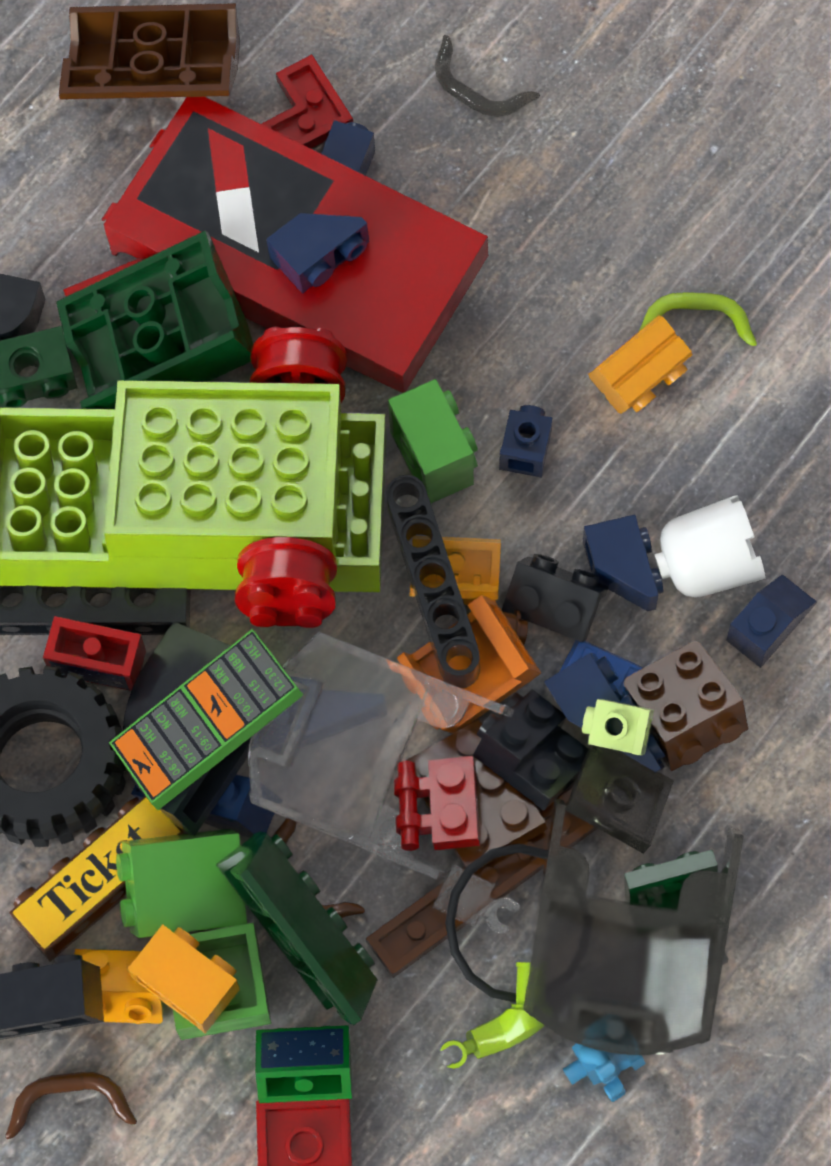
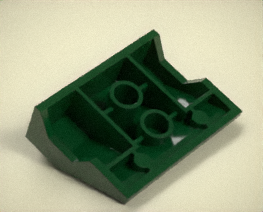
[56,230,253,409]
[216,831,378,1026]

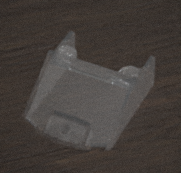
[247,632,515,879]

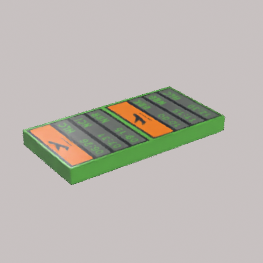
[109,629,304,810]

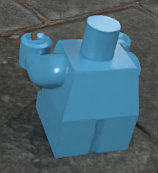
[563,1011,646,1102]

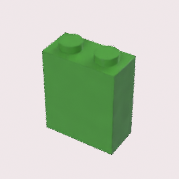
[116,829,247,938]

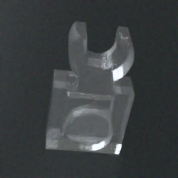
[432,864,520,934]

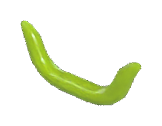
[638,292,757,346]

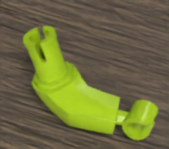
[440,962,551,1069]

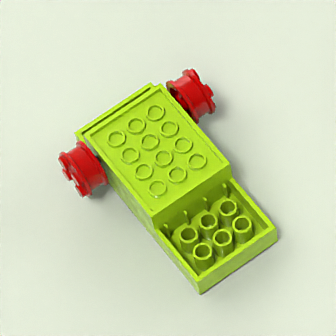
[0,327,386,628]

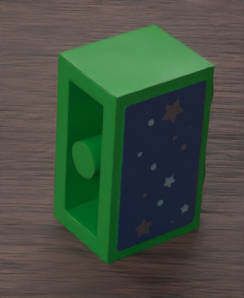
[255,1025,352,1103]

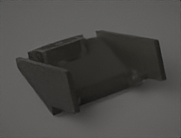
[523,799,744,1055]

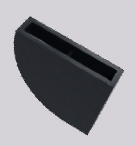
[123,623,272,836]

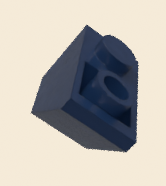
[266,213,369,294]
[583,514,664,611]

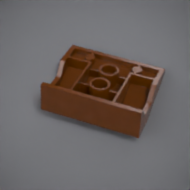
[59,3,240,100]

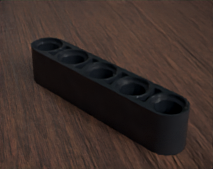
[386,475,480,689]

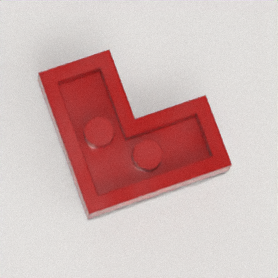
[261,54,353,149]

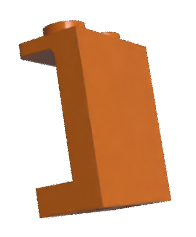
[397,595,541,733]

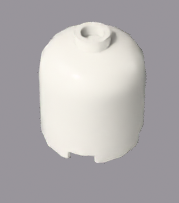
[654,495,765,598]

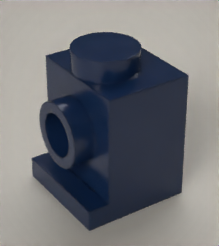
[499,405,553,478]

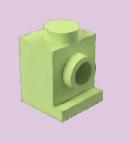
[582,699,654,756]

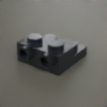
[473,689,596,810]

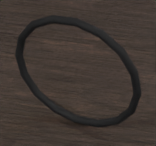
[445,843,591,1003]

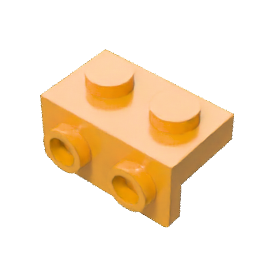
[409,535,501,605]
[74,949,163,1024]

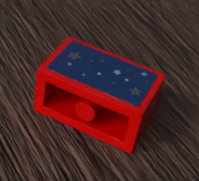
[43,616,146,691]

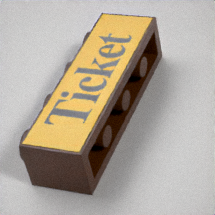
[9,796,185,962]

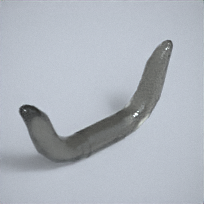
[434,35,540,117]

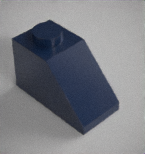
[726,574,817,668]

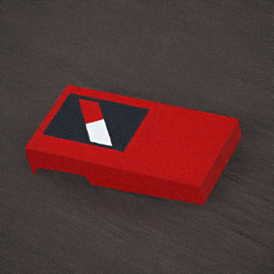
[102,97,489,393]

